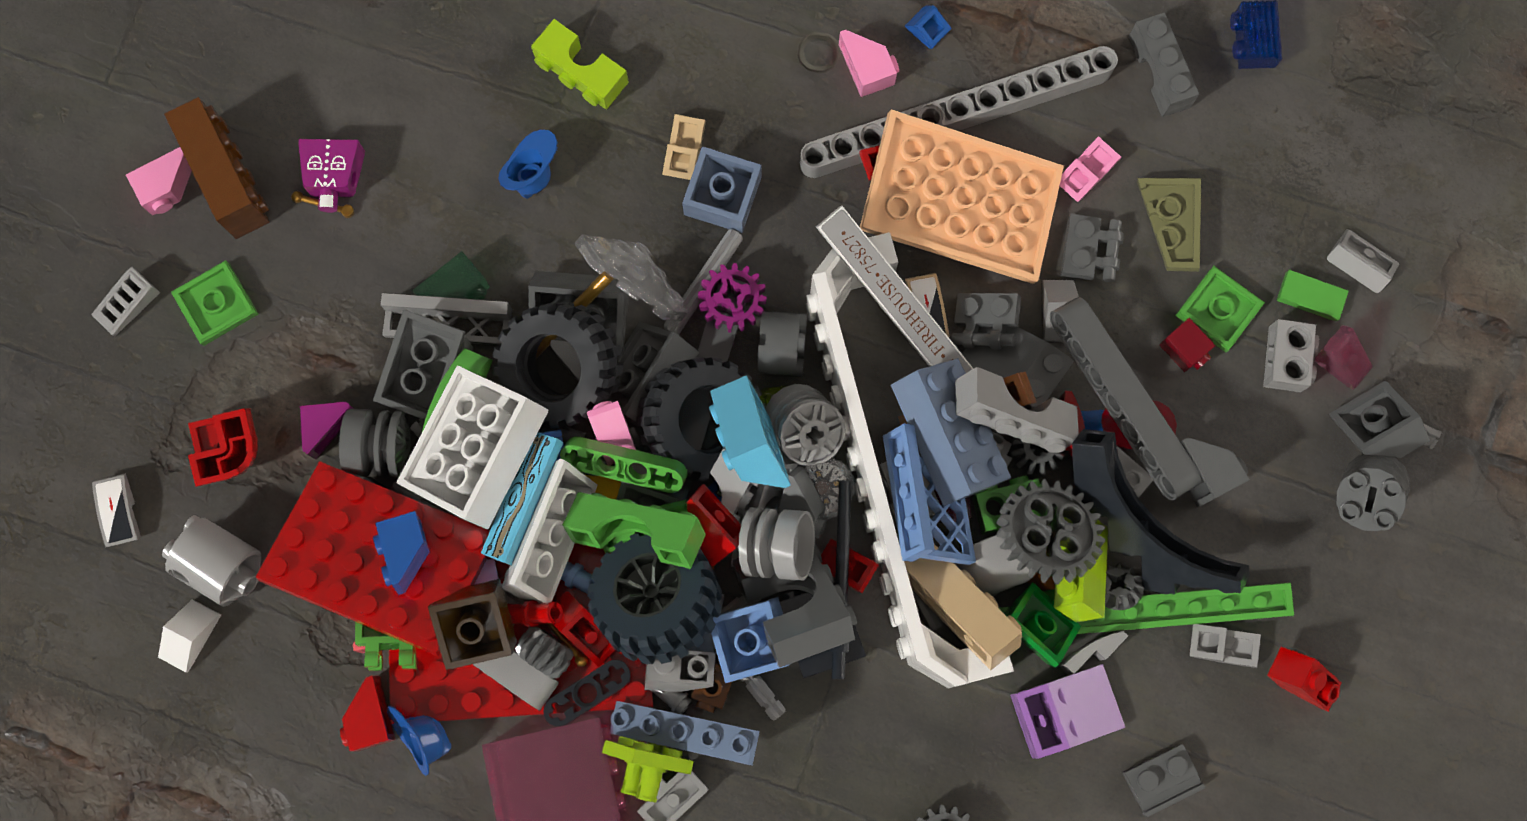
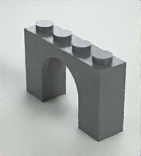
[732,544,857,668]

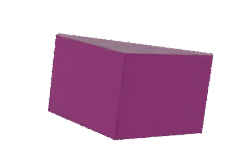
[300,402,354,460]

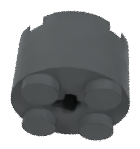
[758,311,807,377]

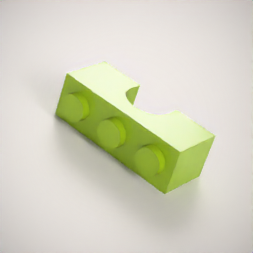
[531,19,629,110]

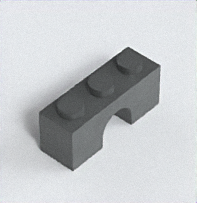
[1128,12,1199,117]

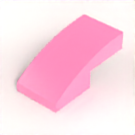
[1060,136,1122,202]

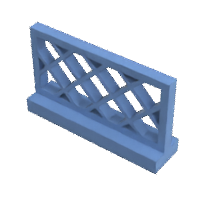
[883,423,976,565]

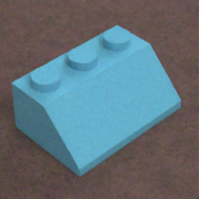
[709,375,791,488]

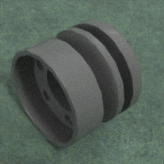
[339,409,411,478]

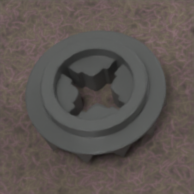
[1105,562,1144,610]

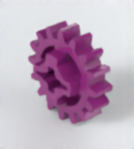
[698,263,767,333]

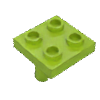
[602,736,694,803]

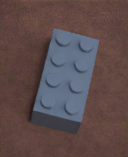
[891,358,1011,506]

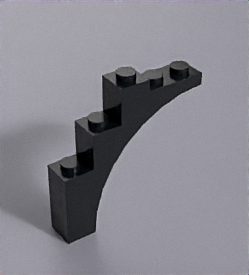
[1072,429,1250,595]

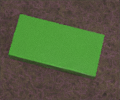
[1276,270,1348,322]

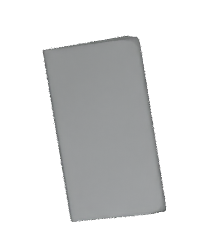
[1327,229,1399,293]

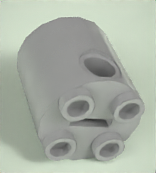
[162,515,261,607]

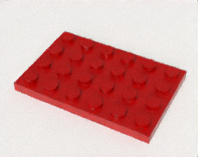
[256,461,490,656]

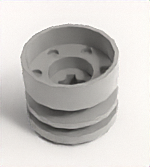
[766,384,846,466]
[738,507,815,581]

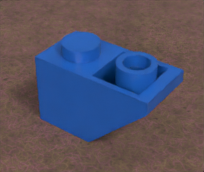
[373,511,430,595]

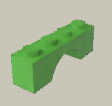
[562,492,706,569]

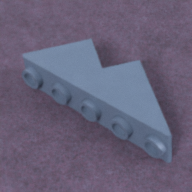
[609,701,760,766]

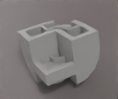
[954,535,1030,596]

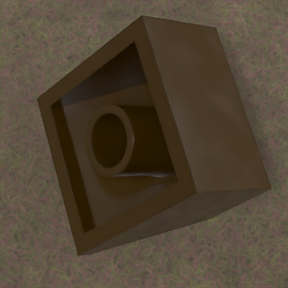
[428,579,517,670]

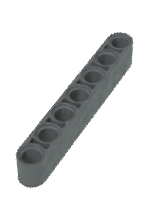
[1050,297,1201,500]

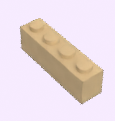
[904,544,1022,670]

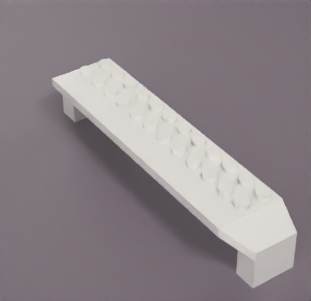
[806,232,1014,688]

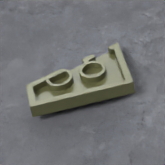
[1137,178,1201,272]

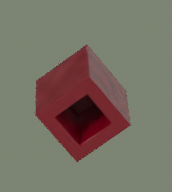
[1159,318,1216,372]

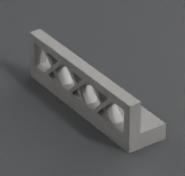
[381,293,512,346]

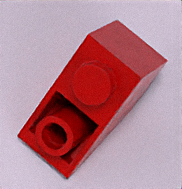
[1267,647,1342,712]

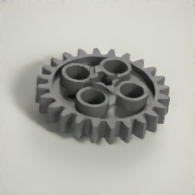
[996,479,1105,584]

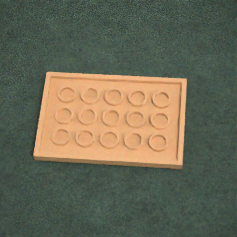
[860,109,1064,284]

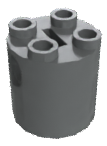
[1336,454,1410,531]

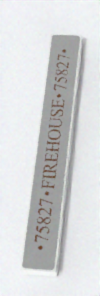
[816,206,974,373]

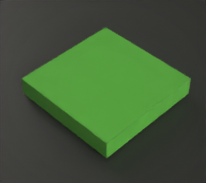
[171,260,258,346]
[1175,265,1265,352]

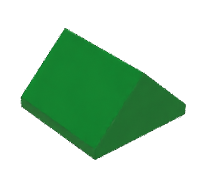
[1004,582,1081,667]

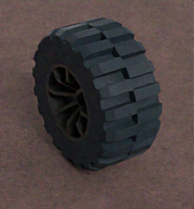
[588,533,722,664]

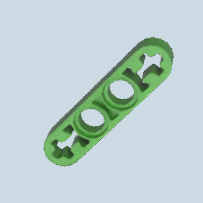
[560,437,688,493]

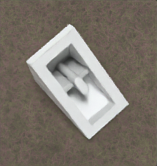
[158,600,221,673]

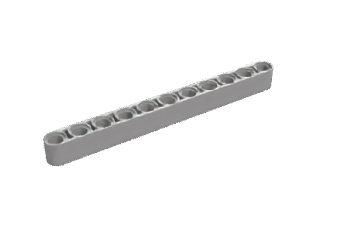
[800,46,1118,178]

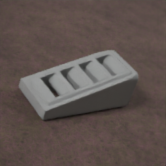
[91,267,160,337]

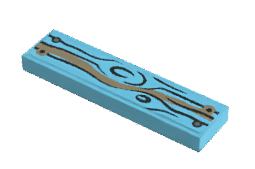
[481,433,564,566]

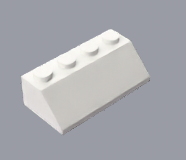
[502,459,597,603]

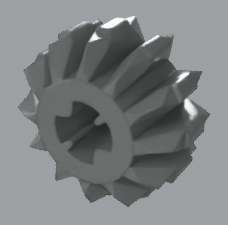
[1010,438,1064,477]
[515,626,574,678]

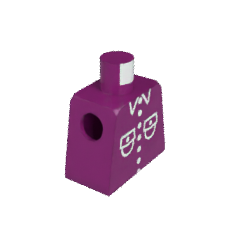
[299,139,365,213]

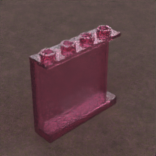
[482,718,627,821]

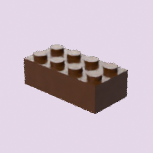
[164,97,270,239]

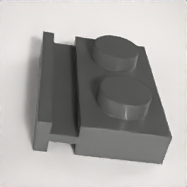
[1122,744,1205,817]

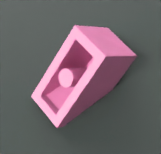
[839,30,899,97]
[126,147,192,215]

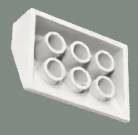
[396,365,549,529]

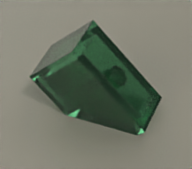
[412,251,490,300]

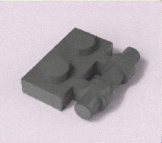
[1061,213,1124,282]
[951,293,1021,349]

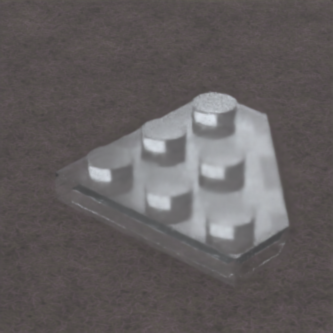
[574,234,689,321]

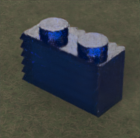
[1230,0,1283,69]

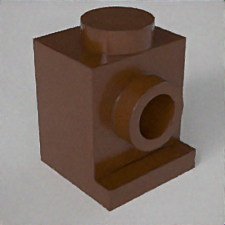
[691,664,733,713]

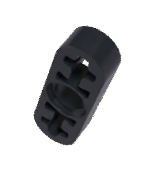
[543,660,631,727]

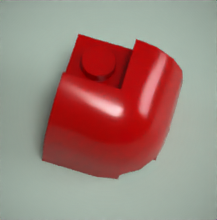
[188,408,258,487]

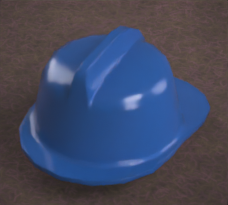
[498,130,558,199]
[387,706,451,776]

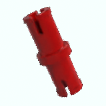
[507,600,563,627]

